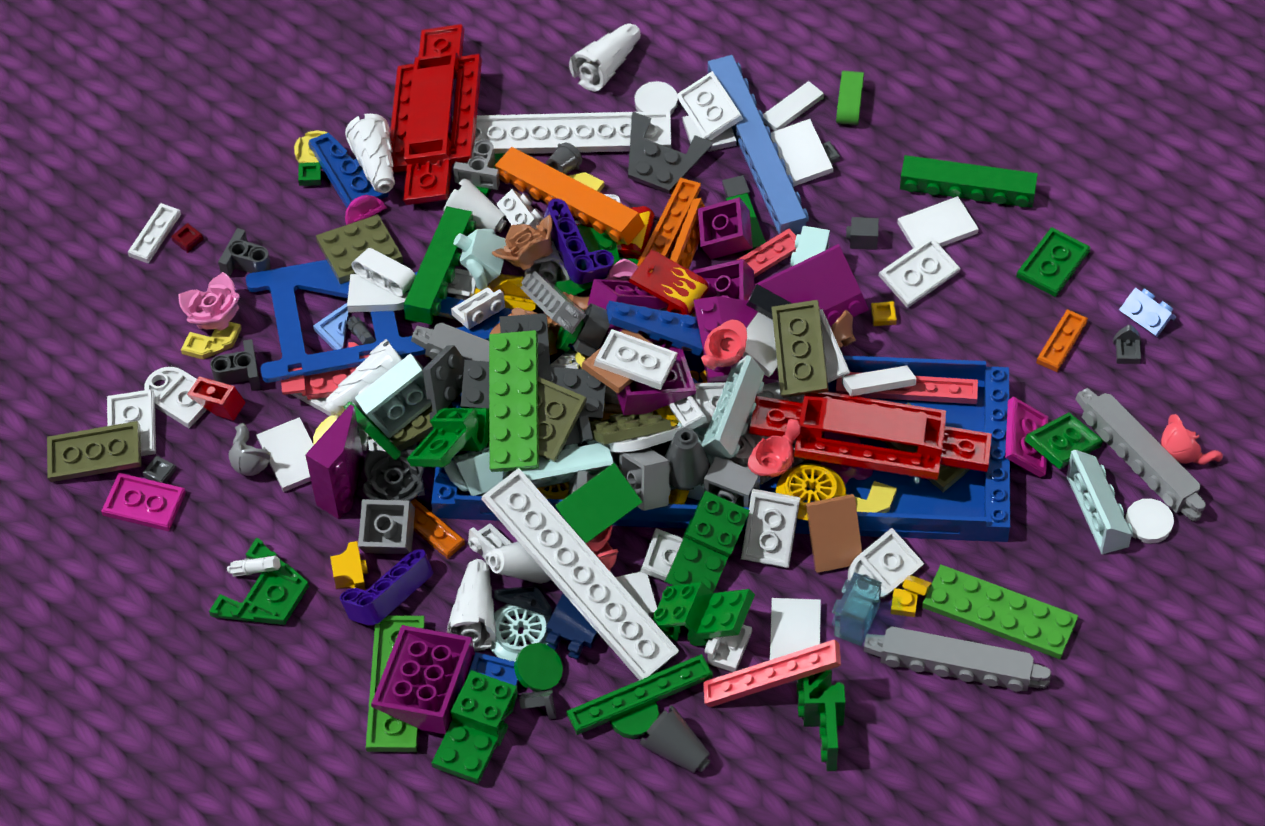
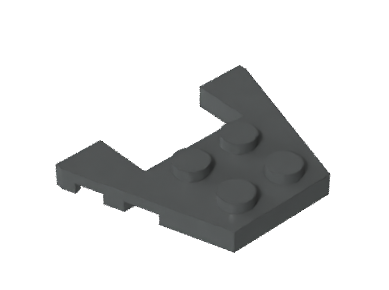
[628,112,713,194]
[422,345,465,420]

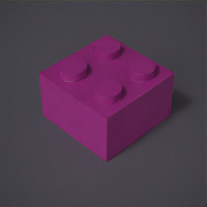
[698,197,753,259]

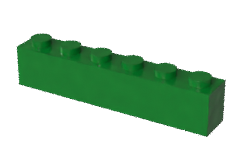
[900,155,1038,208]
[404,206,476,325]

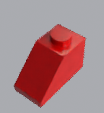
[187,376,246,421]

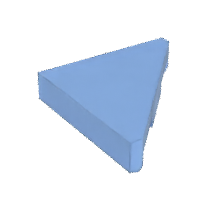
[313,303,349,350]

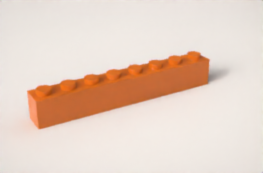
[495,147,645,245]

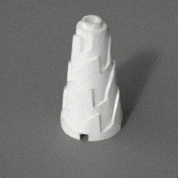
[569,24,641,91]
[345,114,395,193]
[325,339,403,416]
[447,559,496,651]

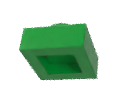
[298,162,322,186]

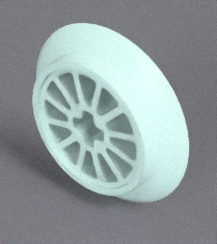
[490,604,551,662]

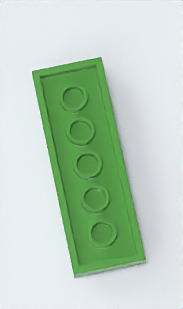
[489,330,539,472]
[922,565,1078,660]
[366,616,425,752]

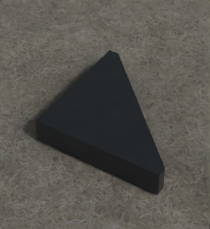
[494,585,552,616]

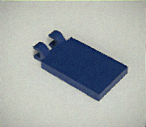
[545,593,598,660]

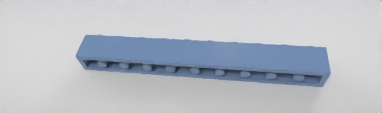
[708,55,809,234]

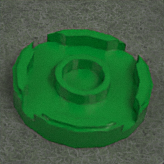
[556,308,585,352]
[514,643,563,692]
[610,702,659,739]

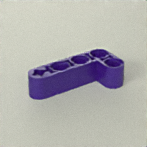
[544,199,614,284]
[340,549,434,625]

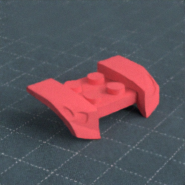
[281,342,370,400]

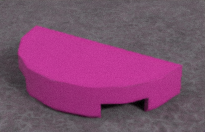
[345,195,387,225]

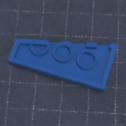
[308,132,389,208]
[606,301,703,356]

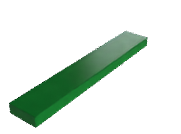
[566,654,713,735]

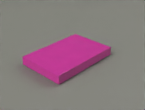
[1005,397,1048,478]
[101,473,186,531]

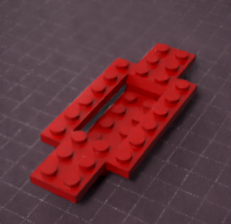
[390,24,482,205]
[749,392,992,480]

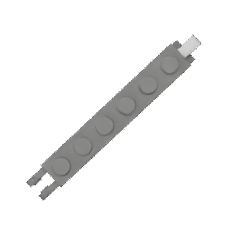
[521,270,586,334]
[411,323,489,362]
[1075,388,1206,521]
[864,626,1051,692]

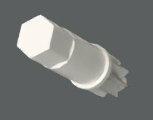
[227,556,281,577]

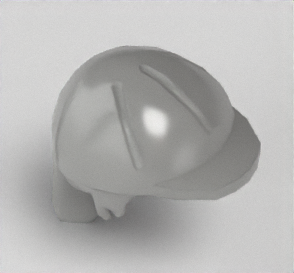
[229,423,271,476]

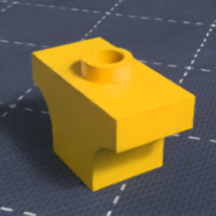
[330,541,368,590]

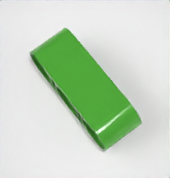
[836,70,864,125]

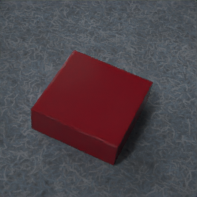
[171,223,204,253]

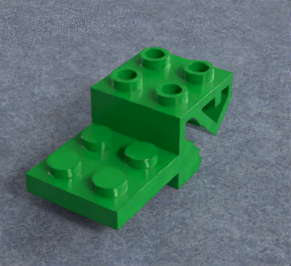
[407,408,489,468]
[664,491,750,592]
[652,582,755,646]
[797,669,845,771]
[432,670,518,784]

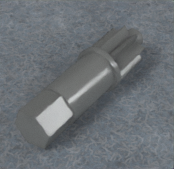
[346,316,376,345]

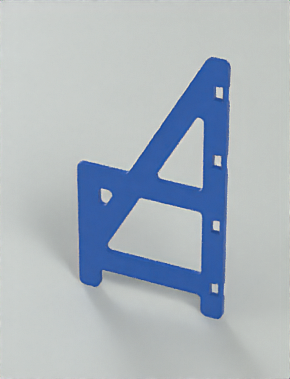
[246,260,513,383]

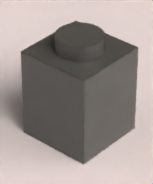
[846,217,879,250]

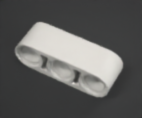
[352,248,416,297]

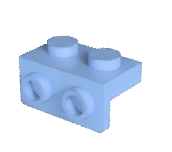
[1119,287,1176,337]

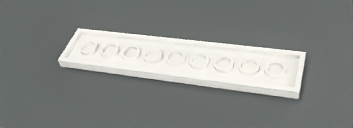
[451,111,671,154]
[481,468,679,680]

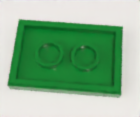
[1016,227,1091,297]
[344,401,401,460]
[1024,412,1103,469]
[555,463,643,544]

